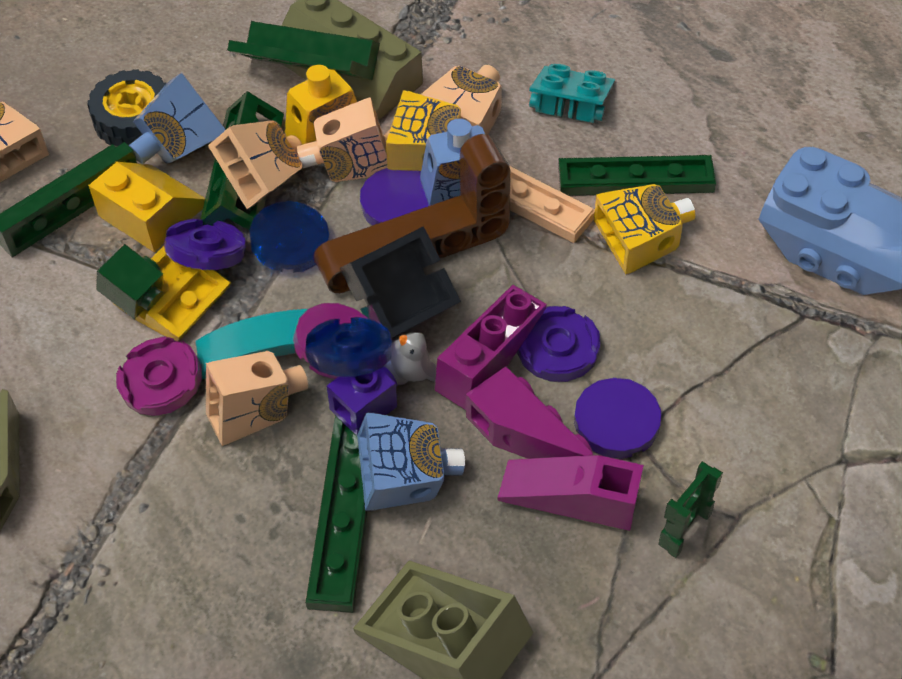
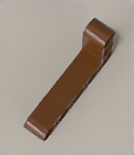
[313,133,510,293]

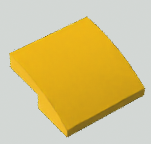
[113,246,231,341]

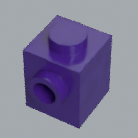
[327,356,397,436]

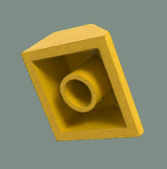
[88,162,205,252]

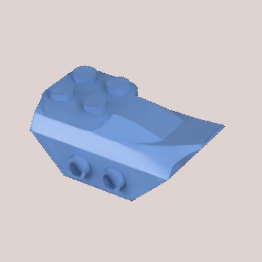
[758,147,902,295]

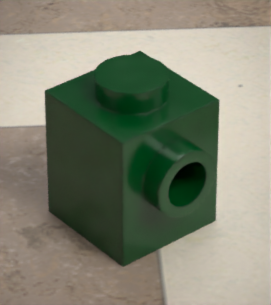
[96,244,164,319]

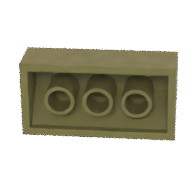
[281,0,423,120]

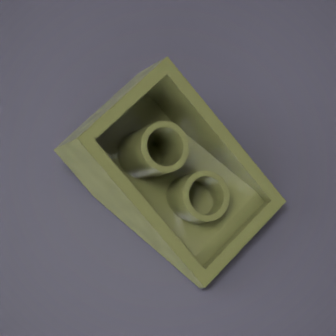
[353,560,533,679]

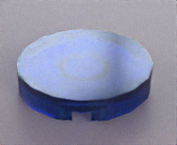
[250,201,330,273]
[305,317,393,377]

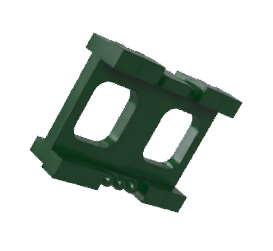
[658,461,723,558]

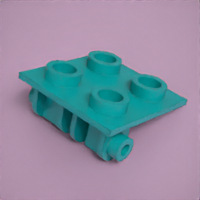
[529,64,615,123]

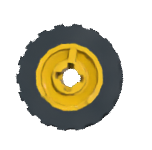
[87,69,166,146]

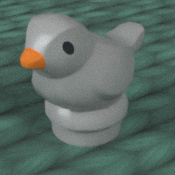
[376,333,437,385]

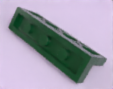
[227,21,380,80]
[200,91,284,233]
[0,142,137,258]

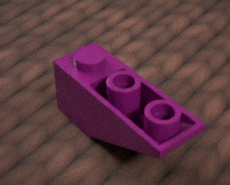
[435,285,547,410]
[466,367,593,459]
[497,455,644,531]

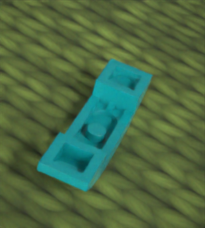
[196,309,308,379]

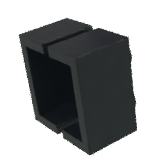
[340,226,461,342]

